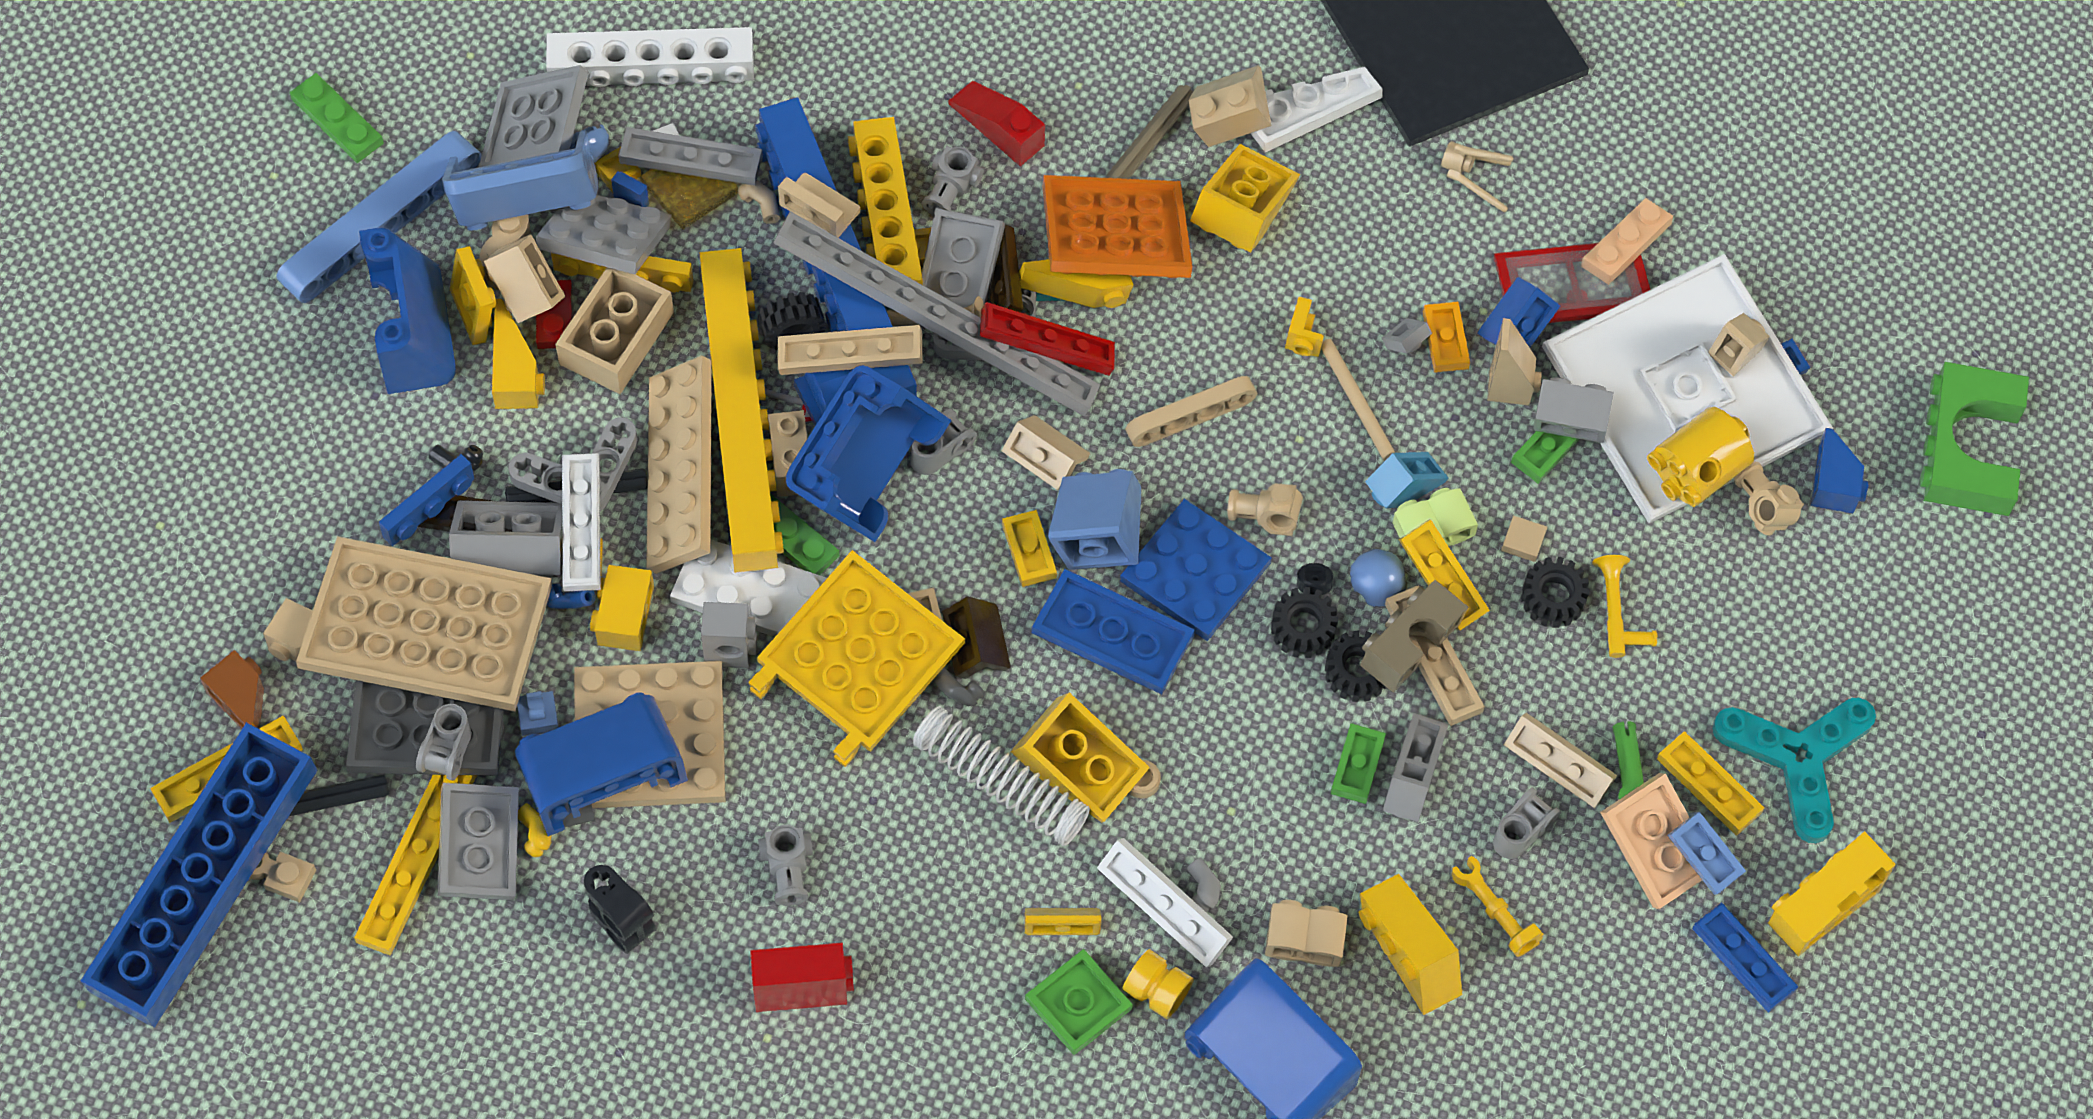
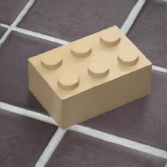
[556,267,674,394]

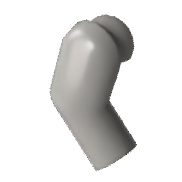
[1187,858,1221,912]

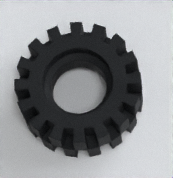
[758,292,826,350]
[1521,557,1590,628]
[1271,587,1338,658]
[1325,630,1386,702]

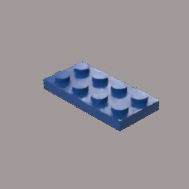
[1031,569,1195,695]

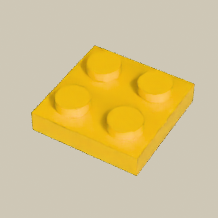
[449,246,496,345]

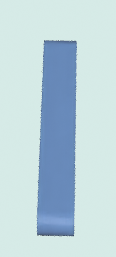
[277,131,482,303]

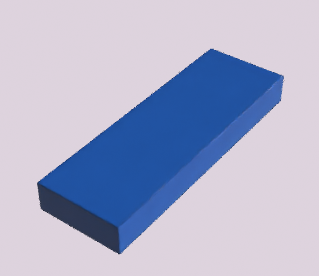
[1692,903,1799,1013]

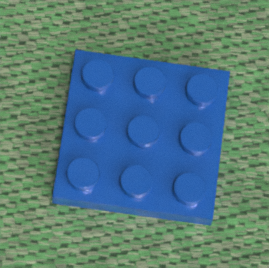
[1120,498,1272,641]

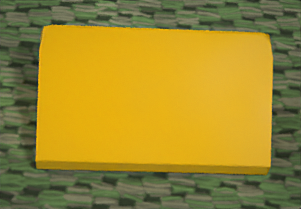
[1025,908,1101,935]

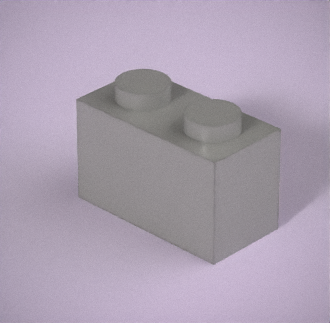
[1533,377,1614,443]

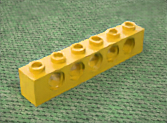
[848,117,923,306]

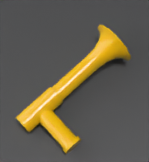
[1592,555,1657,658]

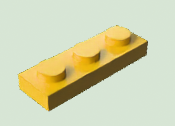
[1398,520,1490,631]
[1657,731,1765,836]

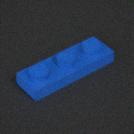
[379,454,474,547]

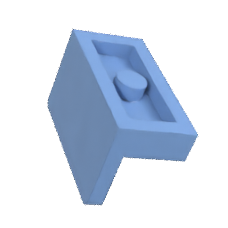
[1667,812,1746,895]

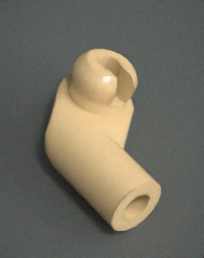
[738,180,780,224]

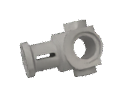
[921,146,984,216]
[758,825,813,906]

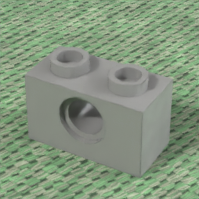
[701,602,757,668]

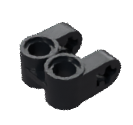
[584,865,657,954]

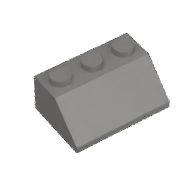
[449,501,563,577]

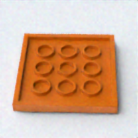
[1042,175,1193,278]

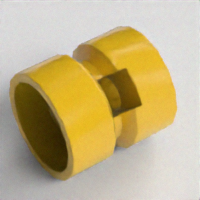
[1122,949,1194,1019]

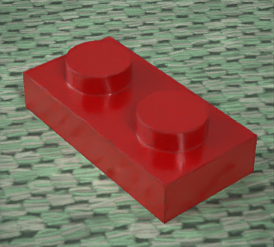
[536,280,572,349]

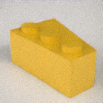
[1768,831,1896,957]
[1358,873,1462,1015]

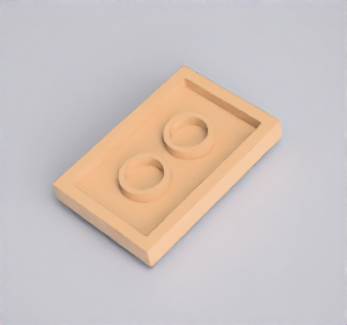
[1600,773,1702,909]

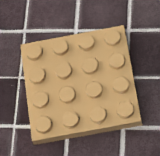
[574,661,726,808]

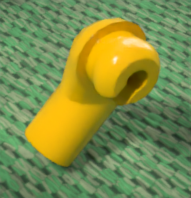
[518,803,552,857]

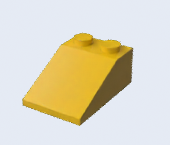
[1190,144,1300,253]
[1010,692,1150,823]

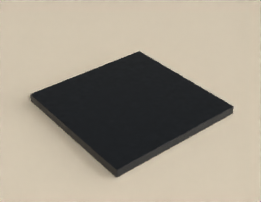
[1321,0,1589,147]

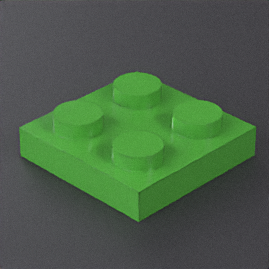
[1025,949,1133,1055]

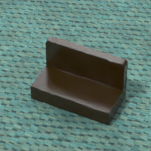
[942,596,1011,679]

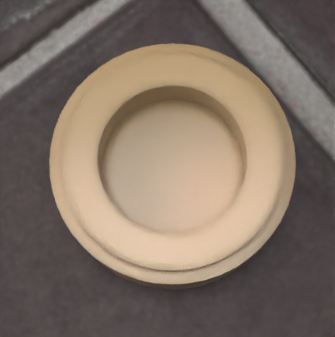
[1129,760,1161,799]

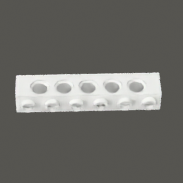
[546,27,754,87]

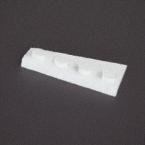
[1250,67,1382,153]

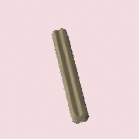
[1106,85,1193,179]

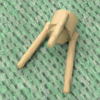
[1441,141,1513,212]

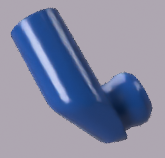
[547,583,596,609]

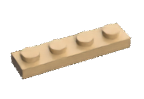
[778,325,922,375]
[1385,585,1485,726]

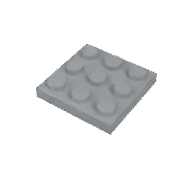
[479,65,589,168]
[536,195,672,275]

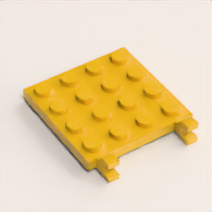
[748,550,965,767]

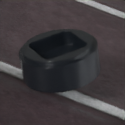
[1297,563,1333,595]

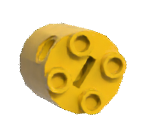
[1647,407,1754,507]

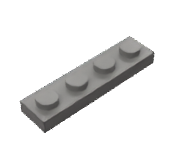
[619,127,763,186]

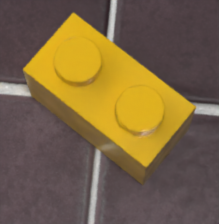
[590,565,654,651]

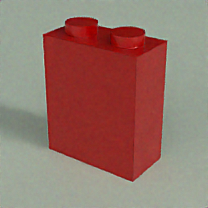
[750,942,854,1012]

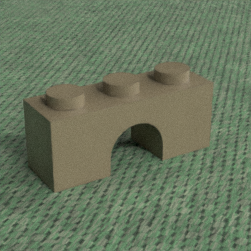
[1360,580,1469,693]

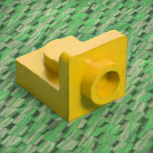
[1285,296,1324,357]

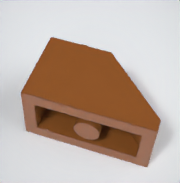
[200,650,264,729]

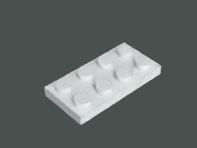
[670,539,827,637]

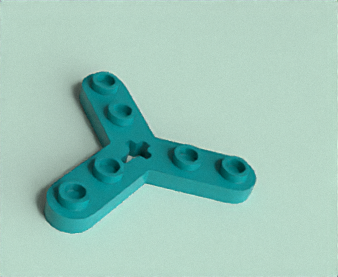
[1712,698,1876,844]

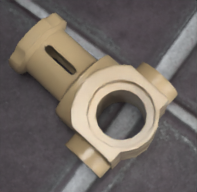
[1734,461,1804,536]
[1227,483,1303,536]

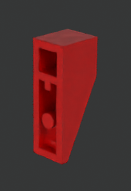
[948,81,1045,167]

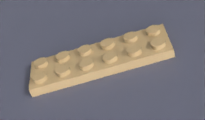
[646,355,712,574]

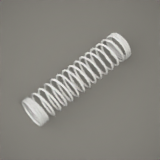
[913,706,1090,846]

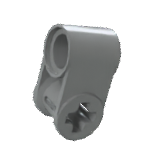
[910,409,977,475]
[416,704,471,781]
[1493,787,1561,859]

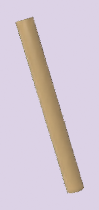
[1321,339,1395,461]

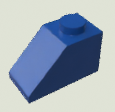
[1811,428,1868,514]

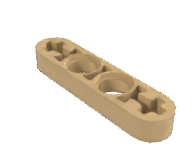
[1125,376,1257,447]

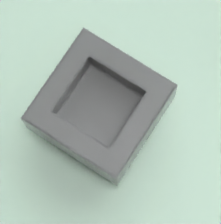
[1382,318,1432,354]

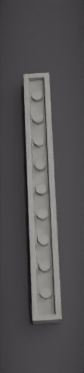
[773,211,1100,416]

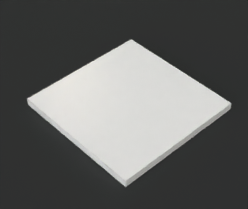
[1542,254,1834,524]

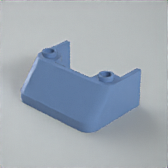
[442,130,599,230]

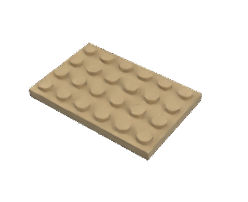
[296,536,552,711]

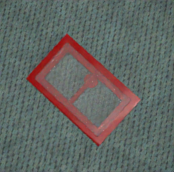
[1494,243,1651,323]

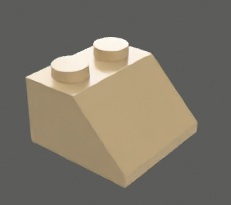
[1188,65,1272,147]

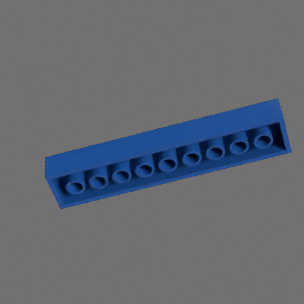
[755,97,917,396]

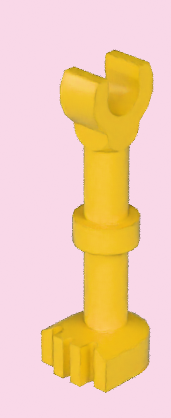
[1451,856,1544,957]

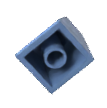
[1048,469,1141,570]

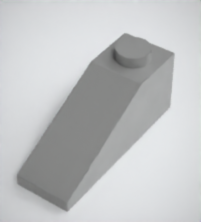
[1383,713,1449,822]

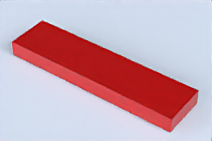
[980,302,1115,376]

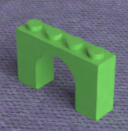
[1920,362,2029,516]

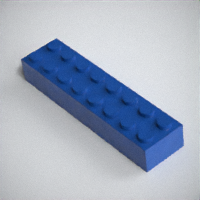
[80,722,318,1028]

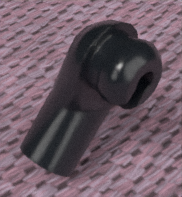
[428,444,483,471]

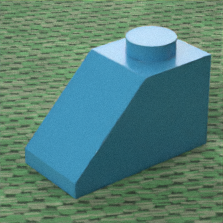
[1365,452,1449,508]

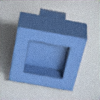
[517,691,559,736]

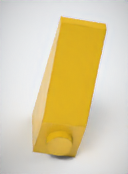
[1019,259,1133,308]
[492,299,545,409]

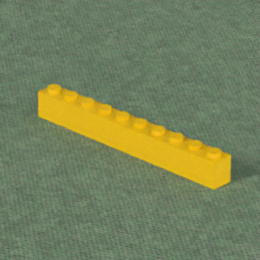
[699,248,784,573]

